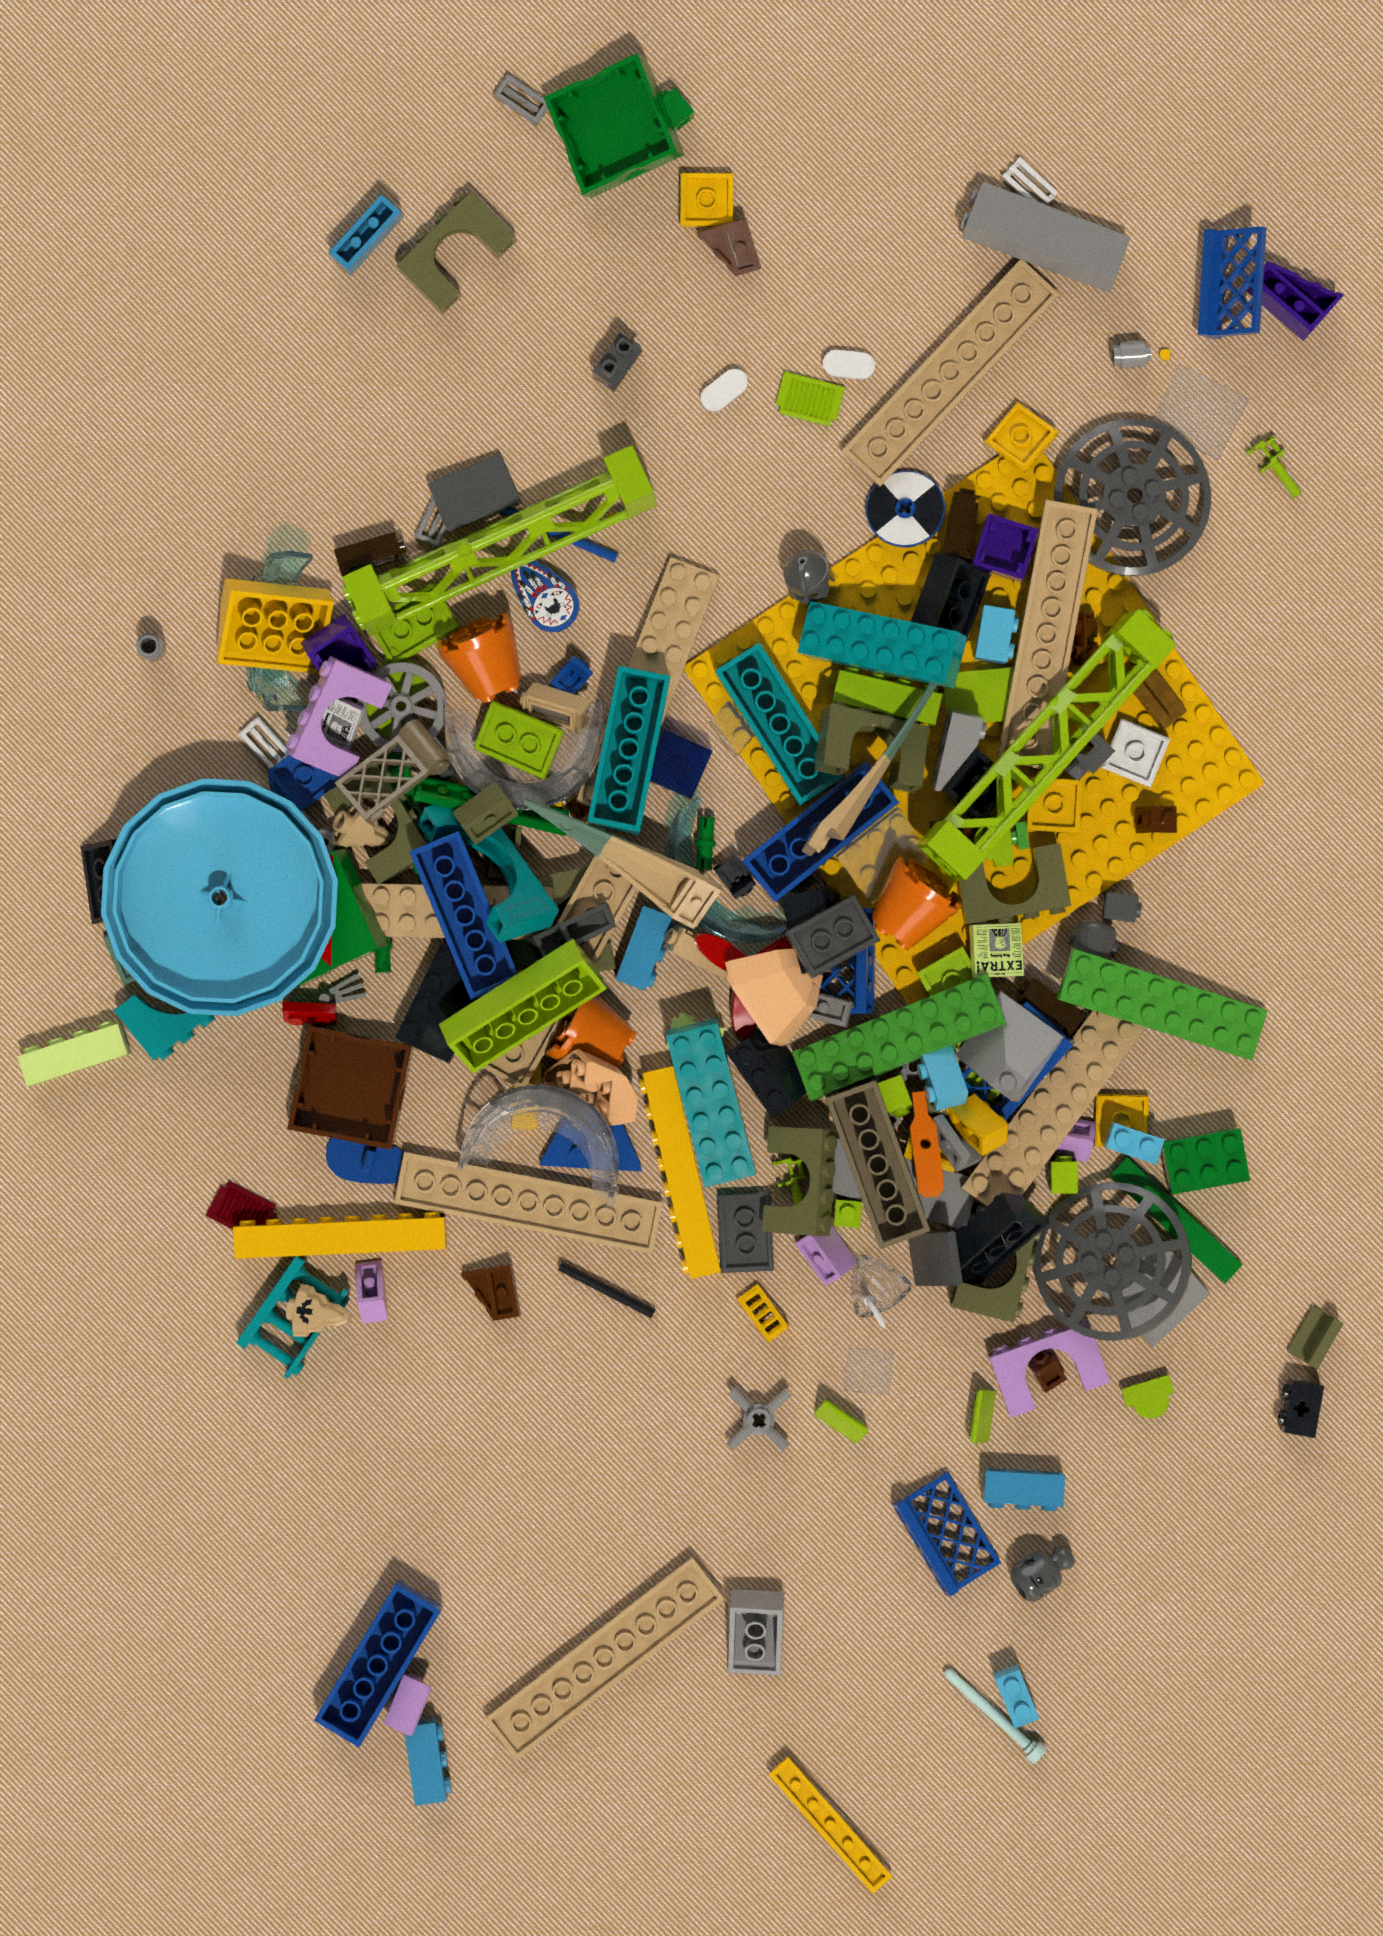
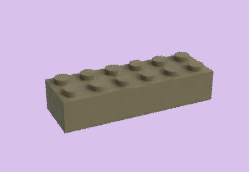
[825,1080,930,1249]

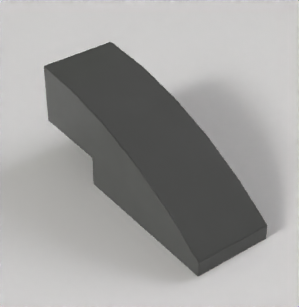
[528,903,616,961]

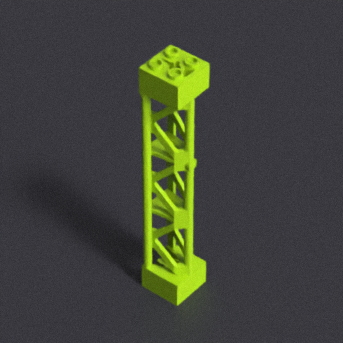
[341,445,658,636]
[916,609,1177,881]

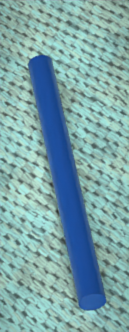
[499,507,619,563]

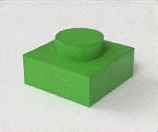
[1011,821,1029,850]

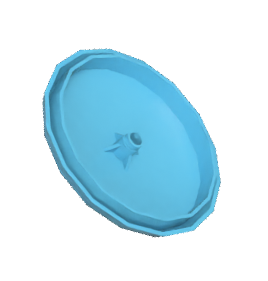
[101,778,338,1016]

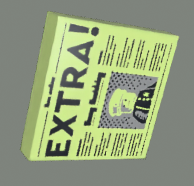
[969,923,1024,978]

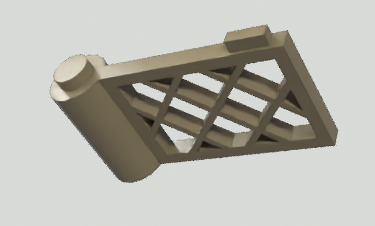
[335,719,451,822]

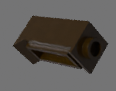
[942,488,980,562]
[334,532,406,579]
[1017,978,1086,1037]

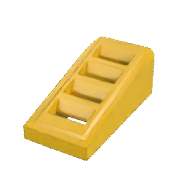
[737,1283,789,1343]

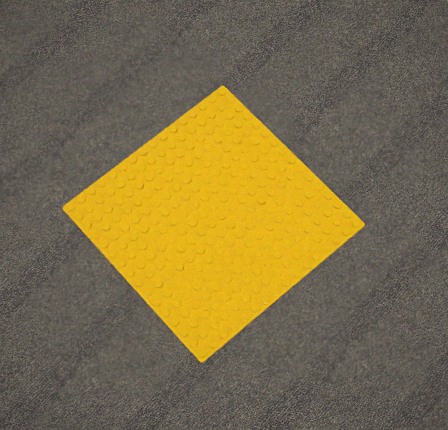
[684,453,1263,1005]

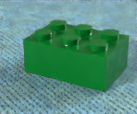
[1161,1127,1250,1195]

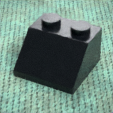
[943,748,1015,819]

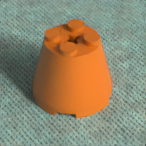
[436,613,522,703]
[872,855,963,950]
[544,995,636,1068]

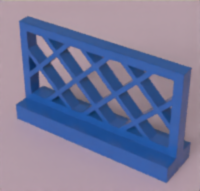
[1197,226,1267,339]
[819,908,875,1014]
[962,1002,1075,1120]
[891,1472,1001,1597]

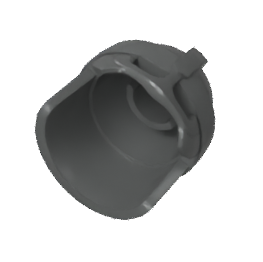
[784,550,836,605]

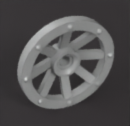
[357,662,447,753]

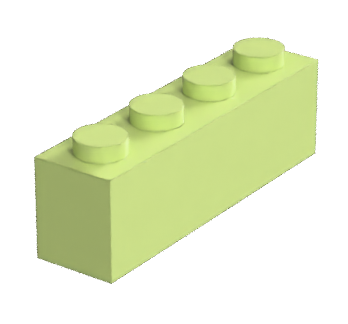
[17,1020,131,1087]

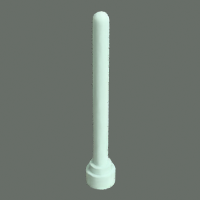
[944,1669,1047,1764]

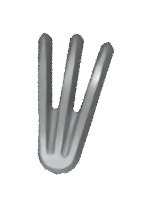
[319,974,366,1004]

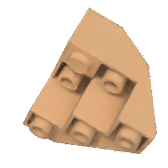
[725,949,823,1046]
[542,1049,638,1126]

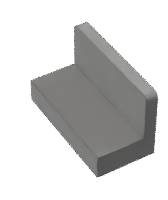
[933,1114,982,1172]

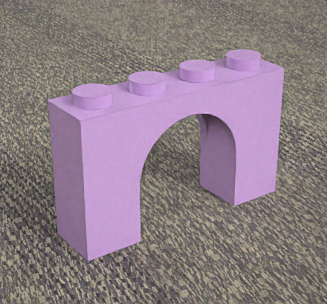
[286,656,392,778]
[988,1318,1111,1417]

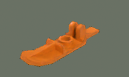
[910,1091,944,1198]

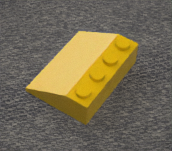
[216,578,334,674]

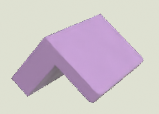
[1052,1119,1096,1162]
[795,1226,858,1286]
[384,1674,432,1736]

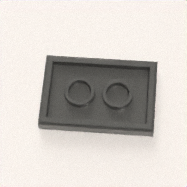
[427,454,521,533]
[785,894,880,979]
[718,1191,774,1273]
[908,1231,963,1286]

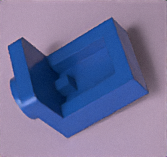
[548,656,593,694]

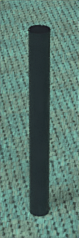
[558,1261,656,1318]

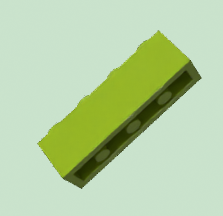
[831,667,943,727]

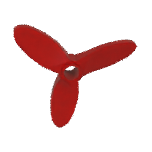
[694,932,793,1040]

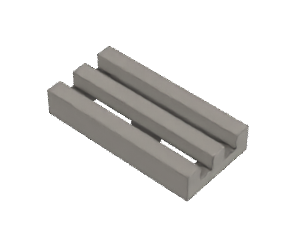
[493,74,548,126]
[415,498,447,548]

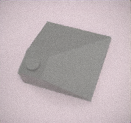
[956,991,1064,1102]
[1099,1239,1210,1348]

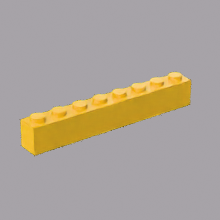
[639,1066,721,1279]
[233,1212,447,1259]

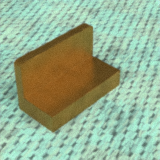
[1133,671,1187,731]

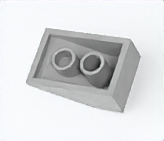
[931,708,987,791]
[728,1589,785,1676]

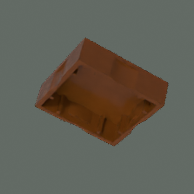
[287,1025,414,1150]

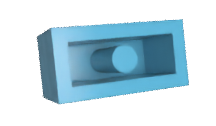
[974,605,1019,664]
[917,1046,968,1111]
[1103,1122,1165,1165]
[993,1665,1039,1729]

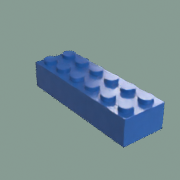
[741,762,899,903]
[409,830,518,1000]
[314,1579,443,1747]

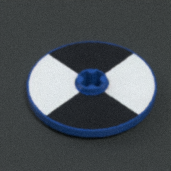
[866,471,945,548]

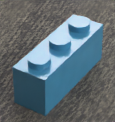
[328,194,403,276]
[615,906,676,991]
[982,1468,1065,1511]
[405,1718,452,1806]

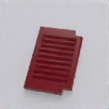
[206,1181,277,1230]

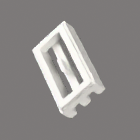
[1001,157,1058,205]
[239,716,289,769]

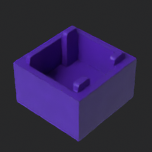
[972,513,1039,583]
[301,614,378,672]

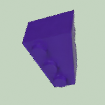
[1246,261,1344,341]

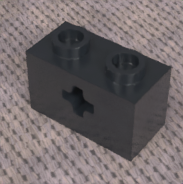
[1277,1378,1324,1438]

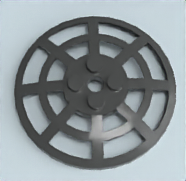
[1054,419,1211,576]
[1034,1182,1192,1341]

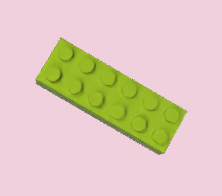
[439,939,607,1074]

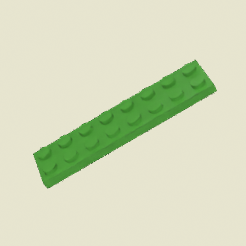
[1056,948,1268,1060]
[792,974,1007,1102]

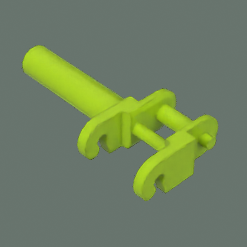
[1246,436,1302,498]
[772,1156,810,1206]

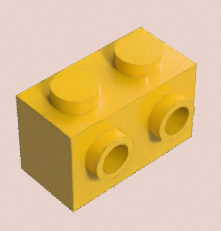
[949,1094,1008,1156]

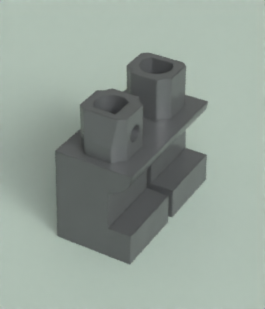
[593,333,643,392]
[1064,734,1115,781]

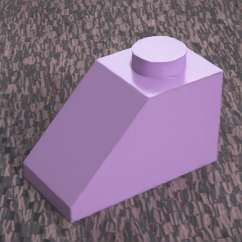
[355,1260,388,1324]

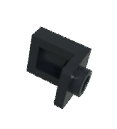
[713,853,756,899]

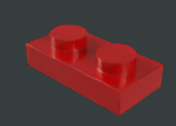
[282,1001,337,1027]

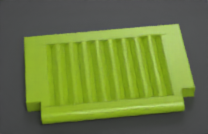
[776,371,845,427]

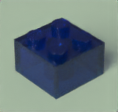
[650,730,713,801]

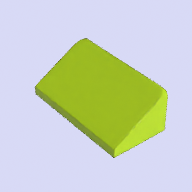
[969,1388,996,1443]
[814,1399,868,1443]

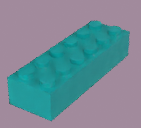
[797,601,967,689]
[715,642,845,807]
[587,666,671,835]
[666,1018,756,1187]

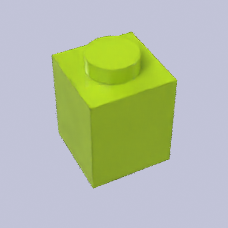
[877,1075,913,1118]
[1050,1156,1078,1194]
[833,1198,862,1228]

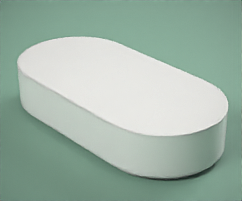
[823,350,875,380]
[701,369,748,412]

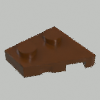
[697,217,761,276]
[461,1264,521,1321]

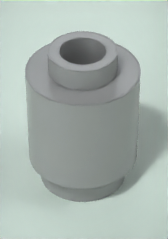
[1112,340,1151,368]
[136,633,166,662]

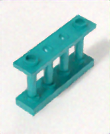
[236,1256,351,1379]

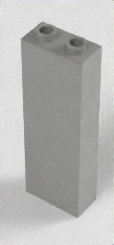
[960,182,1131,293]
[833,1138,976,1228]

